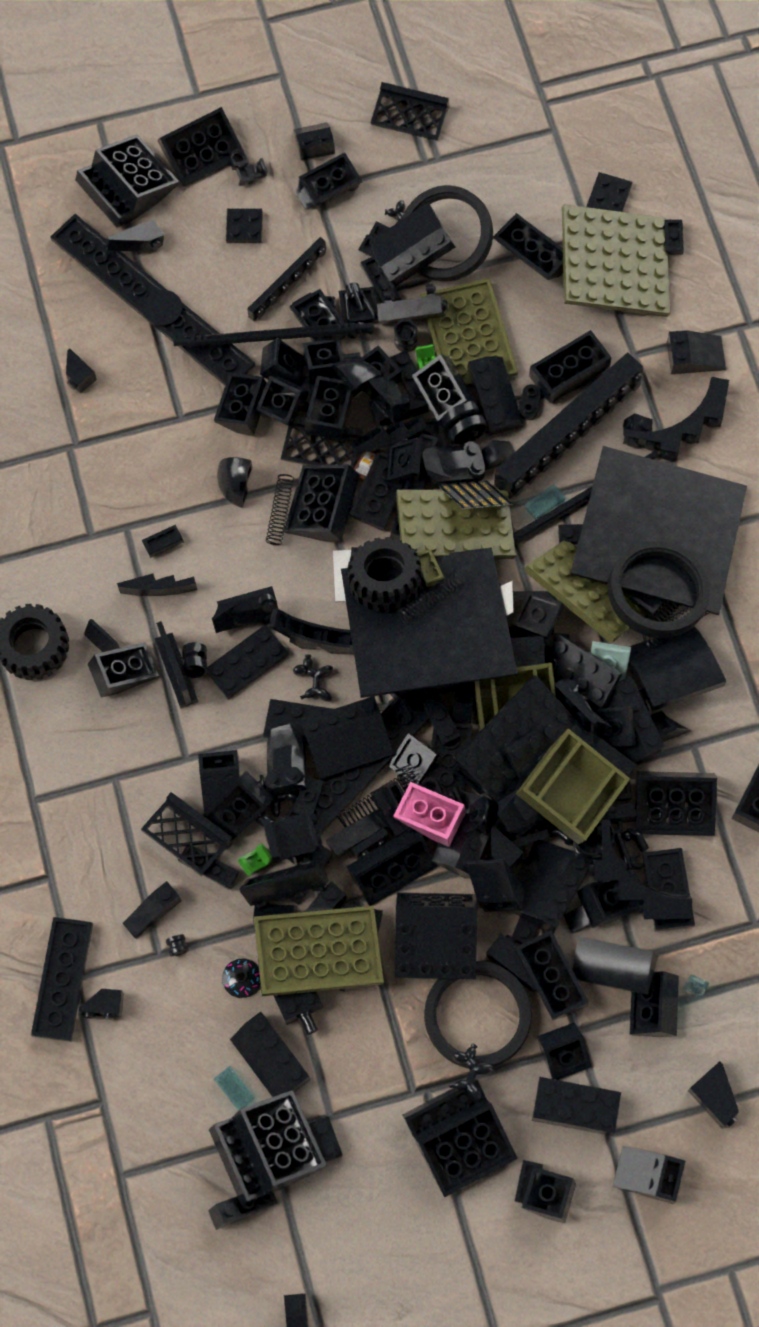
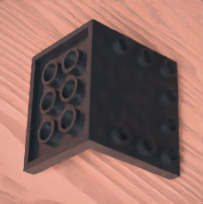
[395,892,477,979]

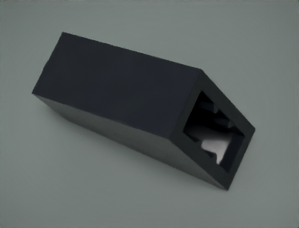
[688,1061,739,1128]

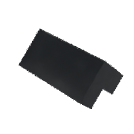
[370,781,413,837]

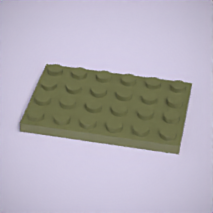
[419,278,518,387]
[396,490,516,559]
[524,540,648,643]
[254,906,384,997]

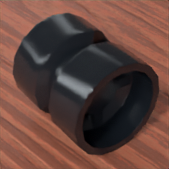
[394,320,418,352]
[182,642,207,678]

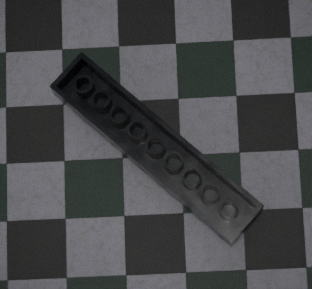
[494,352,643,499]

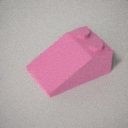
[393,782,466,847]

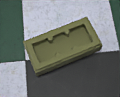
[418,549,444,588]

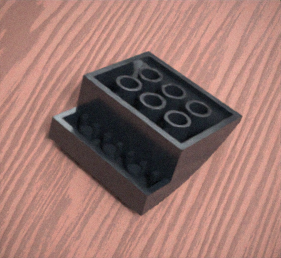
[75,134,179,228]
[628,626,726,711]
[402,1078,518,1198]
[209,1090,327,1206]

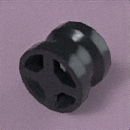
[165,934,189,957]

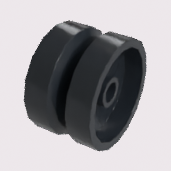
[441,401,488,446]

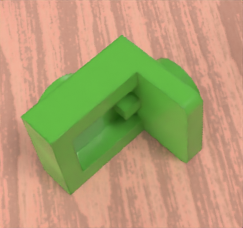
[416,344,436,370]
[238,843,272,877]

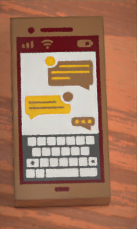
[354,449,386,482]

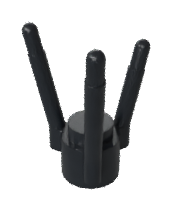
[344,282,377,321]

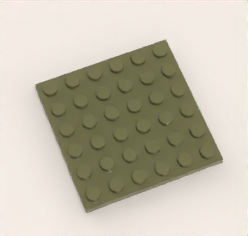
[562,204,670,317]

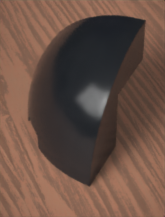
[331,359,383,391]
[217,457,253,508]

